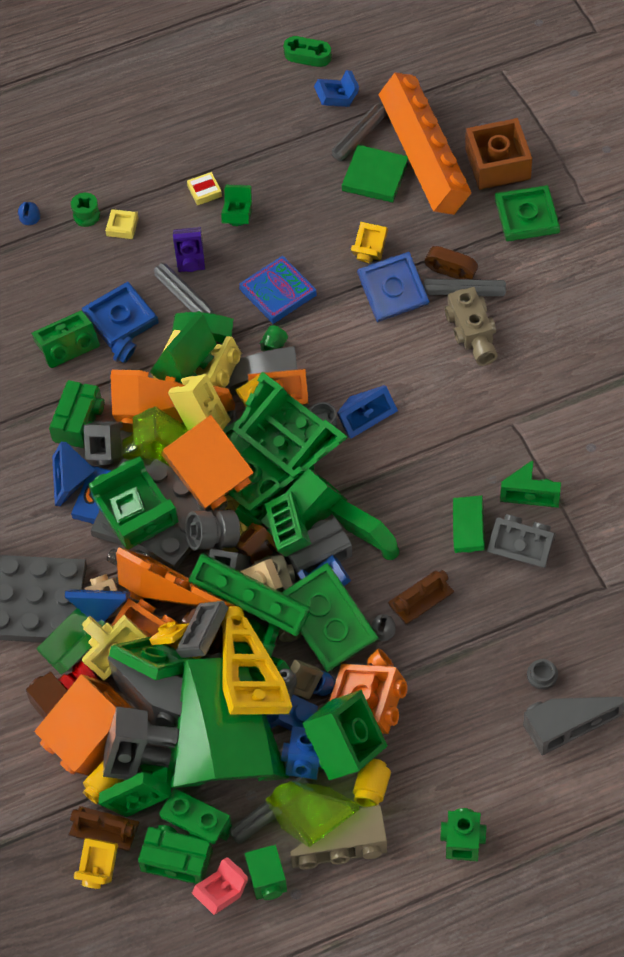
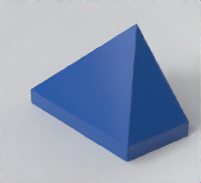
[337,385,398,439]
[52,442,95,506]
[65,589,130,622]

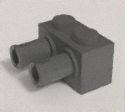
[103,706,178,780]

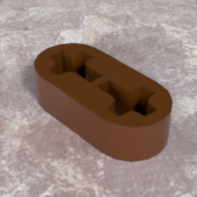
[425,246,478,279]

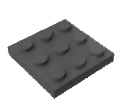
[102,458,227,571]
[0,555,87,642]

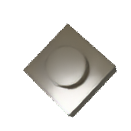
[290,660,324,699]

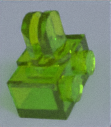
[122,406,188,466]

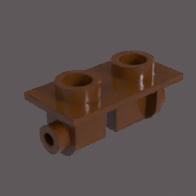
[388,570,454,625]
[69,806,139,851]

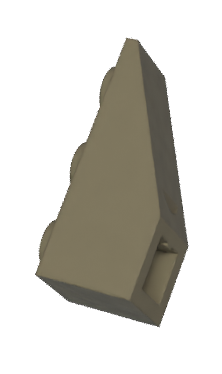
[290,805,387,870]

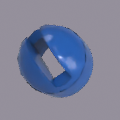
[18,202,40,225]
[313,671,335,696]

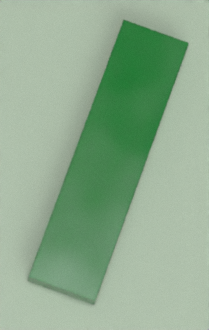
[188,553,311,636]

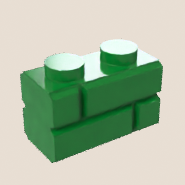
[49,380,105,448]
[138,825,213,884]

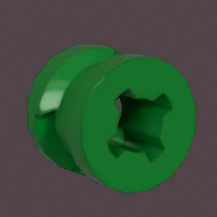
[71,192,100,227]

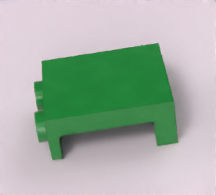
[89,456,179,550]

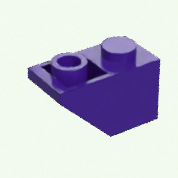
[173,227,205,272]

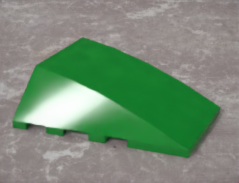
[227,372,348,512]
[171,658,289,788]

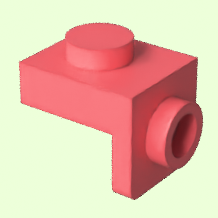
[192,857,248,915]

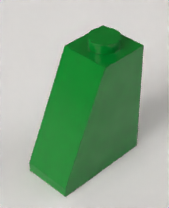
[260,468,348,539]

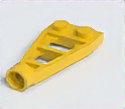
[221,606,293,715]

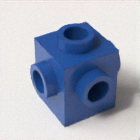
[281,726,321,780]

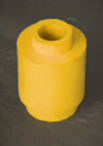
[353,759,391,807]
[83,760,125,804]

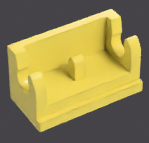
[168,374,231,431]

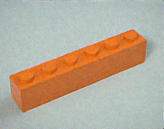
[378,72,472,215]

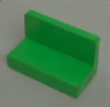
[37,608,105,675]

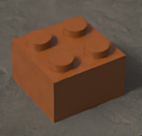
[465,118,532,190]

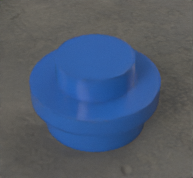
[112,336,137,364]

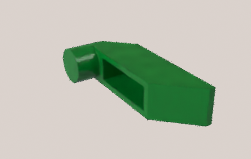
[330,498,400,560]

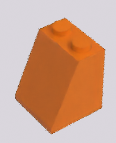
[162,415,254,510]
[34,674,134,775]

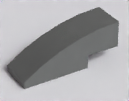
[225,346,297,396]

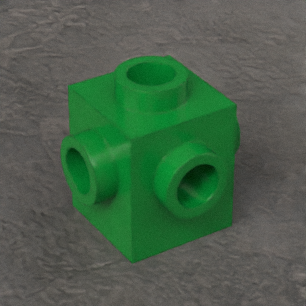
[440,808,487,861]

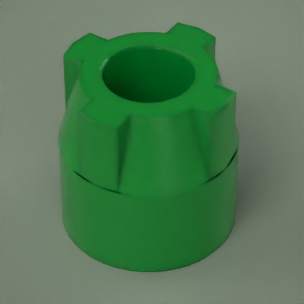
[259,325,288,352]

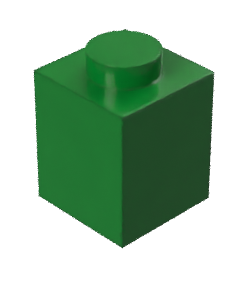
[245,844,287,900]

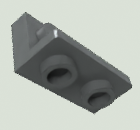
[487,514,556,568]

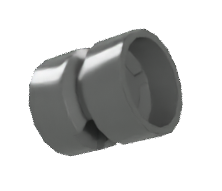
[185,509,240,551]

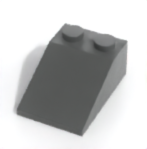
[108,656,183,738]

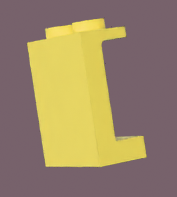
[152,330,242,388]

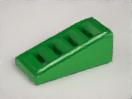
[265,491,312,557]

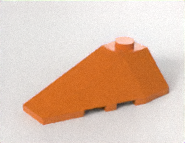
[111,369,235,432]
[116,547,235,607]

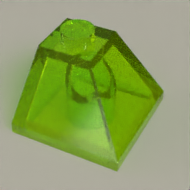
[265,781,360,847]

